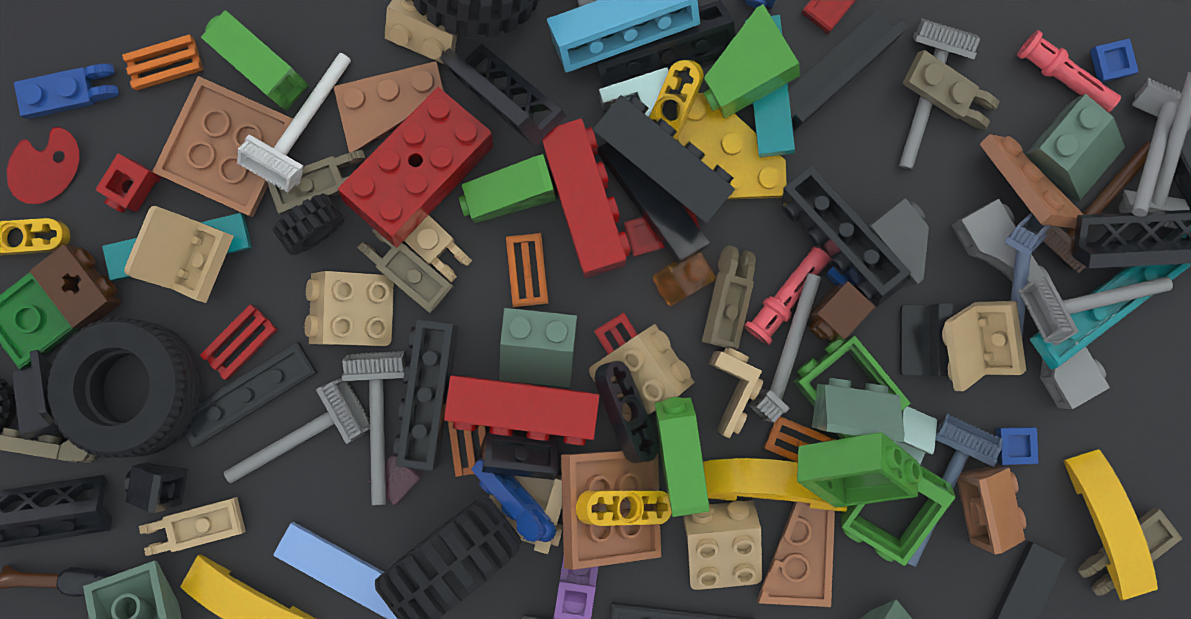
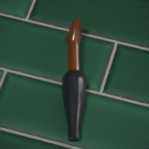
[0,564,118,597]

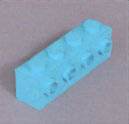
[547,0,700,73]

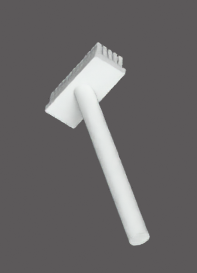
[237,53,351,193]

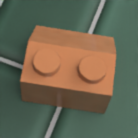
[957,465,1026,554]

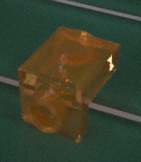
[652,251,717,306]

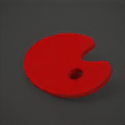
[6,126,79,204]

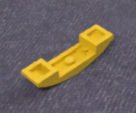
[1063,449,1158,600]
[703,458,847,512]
[180,554,316,619]

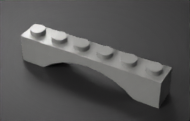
[951,199,1110,409]

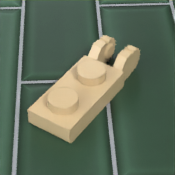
[404,215,472,282]
[139,497,246,556]

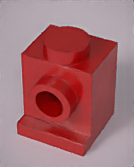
[95,153,162,213]

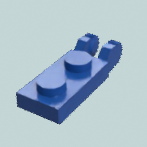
[14,63,119,119]
[471,460,557,542]

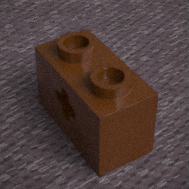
[29,244,122,329]
[807,281,875,341]

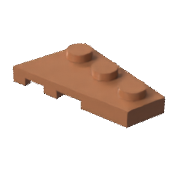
[333,61,445,153]
[980,134,1084,229]
[756,502,835,607]

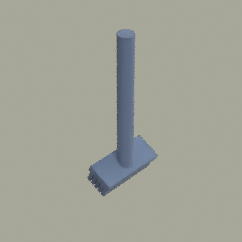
[1005,212,1051,335]
[908,413,1003,567]

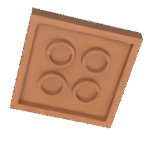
[152,76,293,217]
[561,450,661,570]

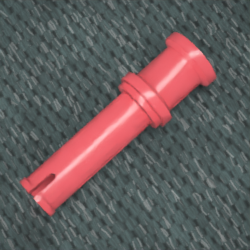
[1017,30,1121,113]
[744,246,830,346]

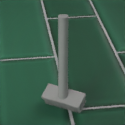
[899,18,980,170]
[1118,72,1191,229]
[1132,78,1191,217]
[748,273,821,423]
[1018,276,1173,345]
[342,351,406,505]
[224,378,370,484]

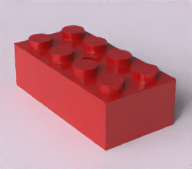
[337,87,493,248]
[541,118,631,279]
[444,375,599,445]

